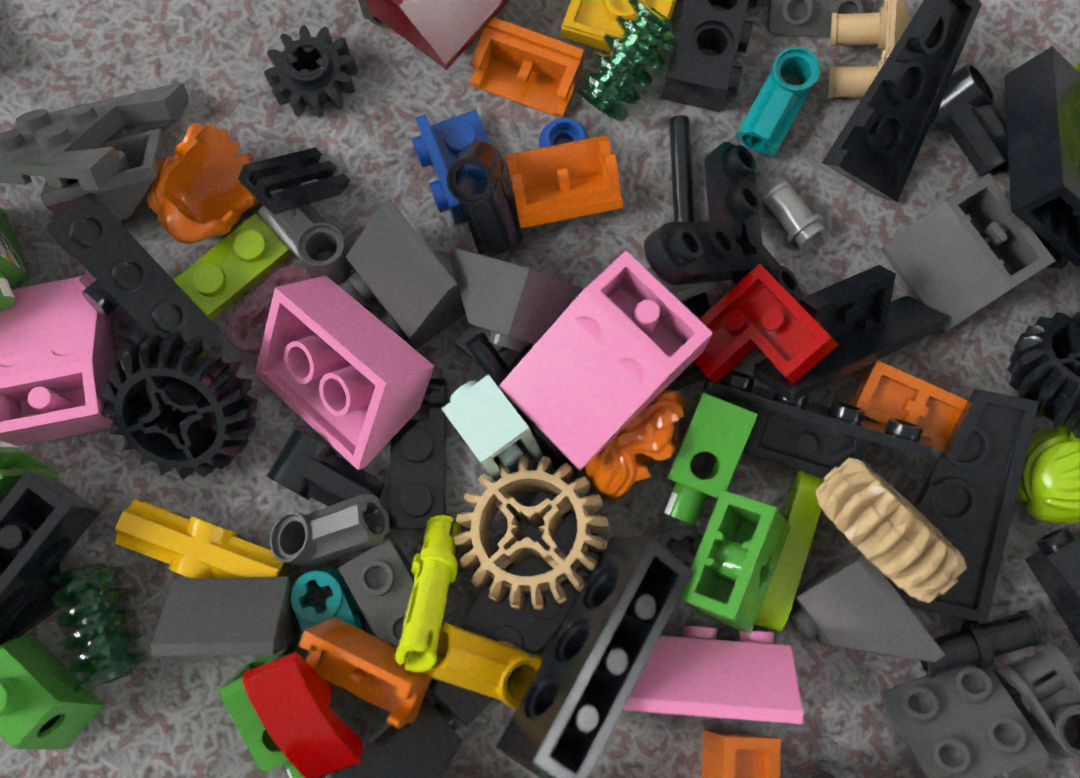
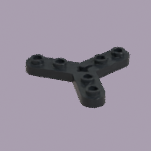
[644,142,806,303]

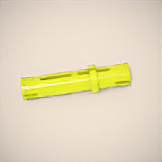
[395,515,461,672]

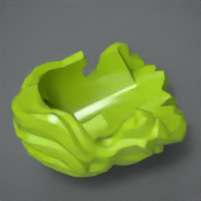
[1016,427,1080,524]

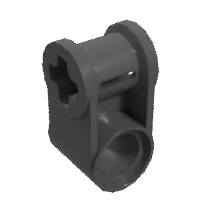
[995,641,1080,760]

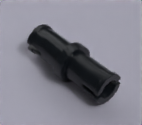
[920,609,1042,678]

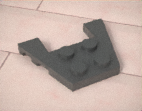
[0,83,188,191]

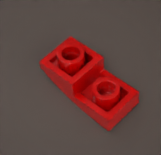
[242,652,363,778]

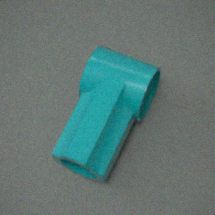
[735,47,820,157]

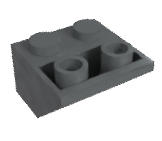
[881,173,1055,334]

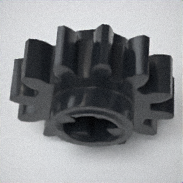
[264,25,358,118]

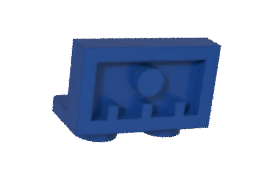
[412,110,512,225]

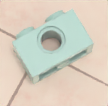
[442,374,544,482]

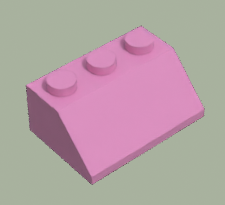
[254,275,435,470]
[623,626,803,724]

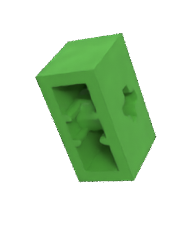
[679,490,791,634]

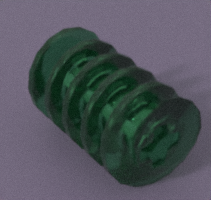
[577,0,682,121]
[47,564,148,692]

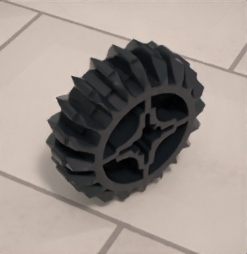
[1007,312,1080,439]
[101,331,258,479]

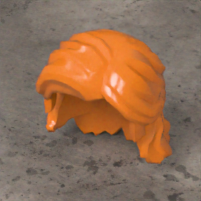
[146,123,260,244]
[584,389,686,502]

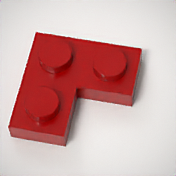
[694,264,838,384]

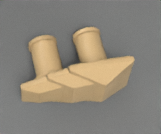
[828,0,912,99]

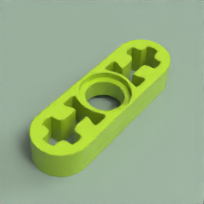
[755,470,825,633]

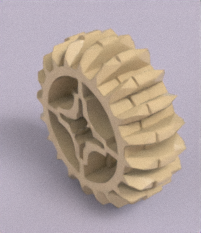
[455,456,609,611]
[815,458,966,603]

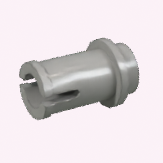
[762,181,826,250]

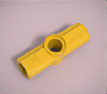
[115,499,290,579]
[425,622,544,710]

